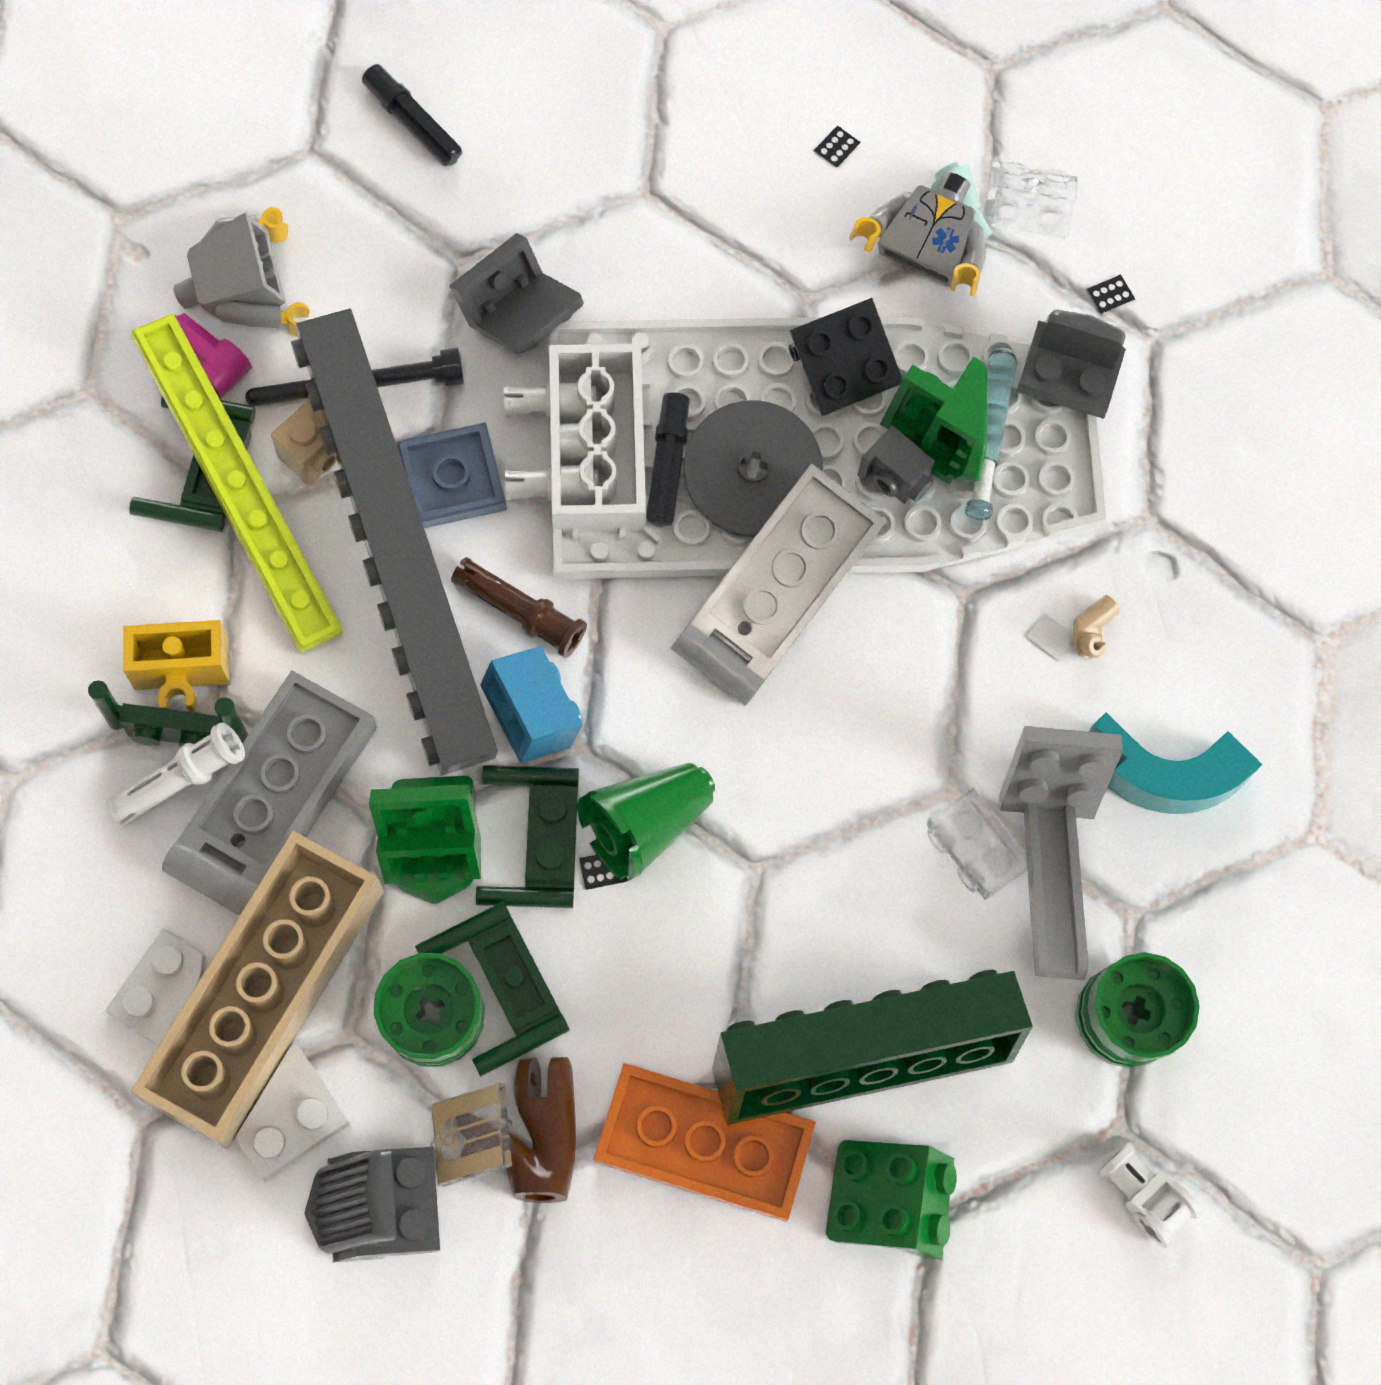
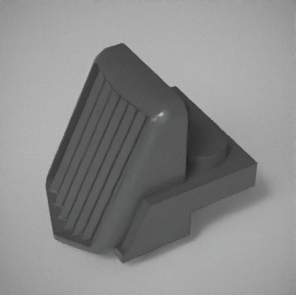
[1016,309,1126,419]
[304,1147,440,1263]

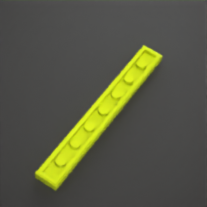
[131,313,343,655]

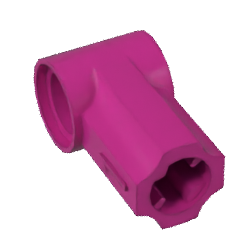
[175,313,252,399]

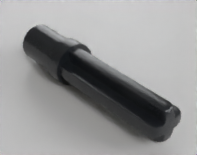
[362,64,462,166]
[646,392,690,527]

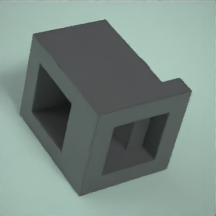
[857,426,935,504]

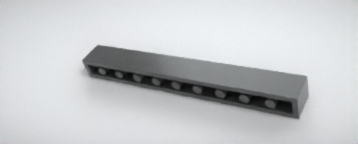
[291,308,498,776]

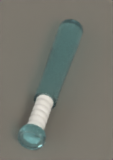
[965,348,1016,521]

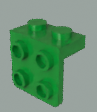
[826,1140,957,1260]

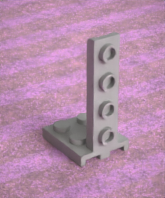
[999,726,1123,980]

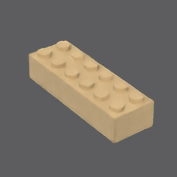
[131,831,384,1150]

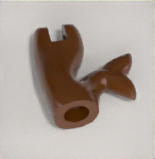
[459,1057,576,1203]

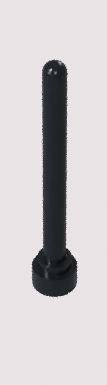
[245,347,464,406]

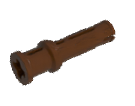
[451,557,587,658]

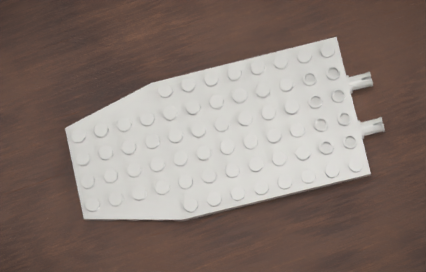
[504,316,1107,579]

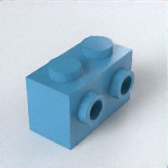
[480,646,583,764]

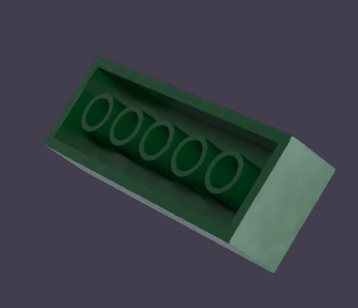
[712,969,1033,1125]

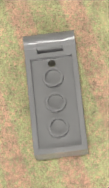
[670,463,887,706]
[162,670,377,916]

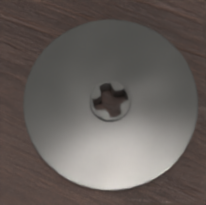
[684,400,823,537]

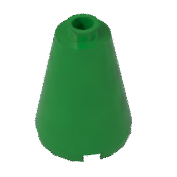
[577,763,715,881]

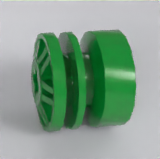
[1075,952,1200,1068]
[373,953,485,1067]

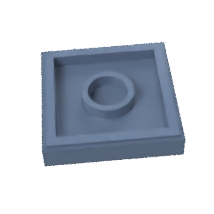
[397,422,507,528]

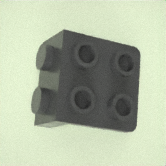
[449,233,584,354]

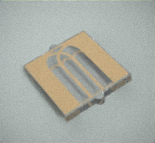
[431,1082,512,1187]

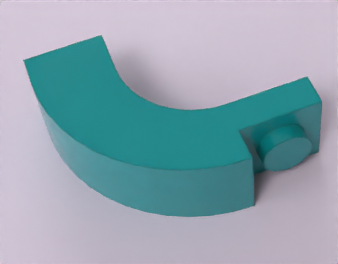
[1088,712,1263,814]

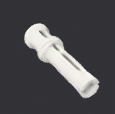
[106,723,245,826]

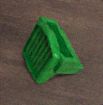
[880,356,988,485]
[369,775,482,904]

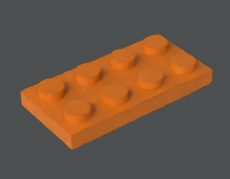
[593,1063,816,1222]

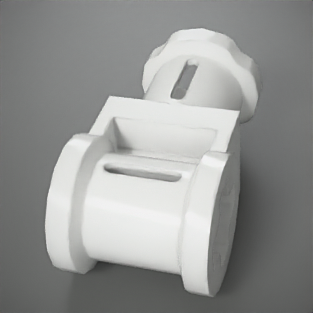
[1098,1141,1202,1248]

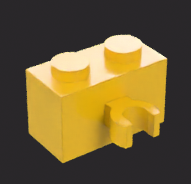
[123,620,230,712]

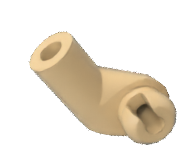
[1073,595,1120,659]

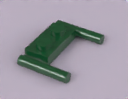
[129,396,256,532]
[88,680,248,747]
[476,765,579,908]
[415,902,570,1077]

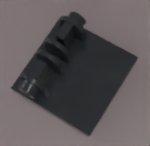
[788,298,903,416]

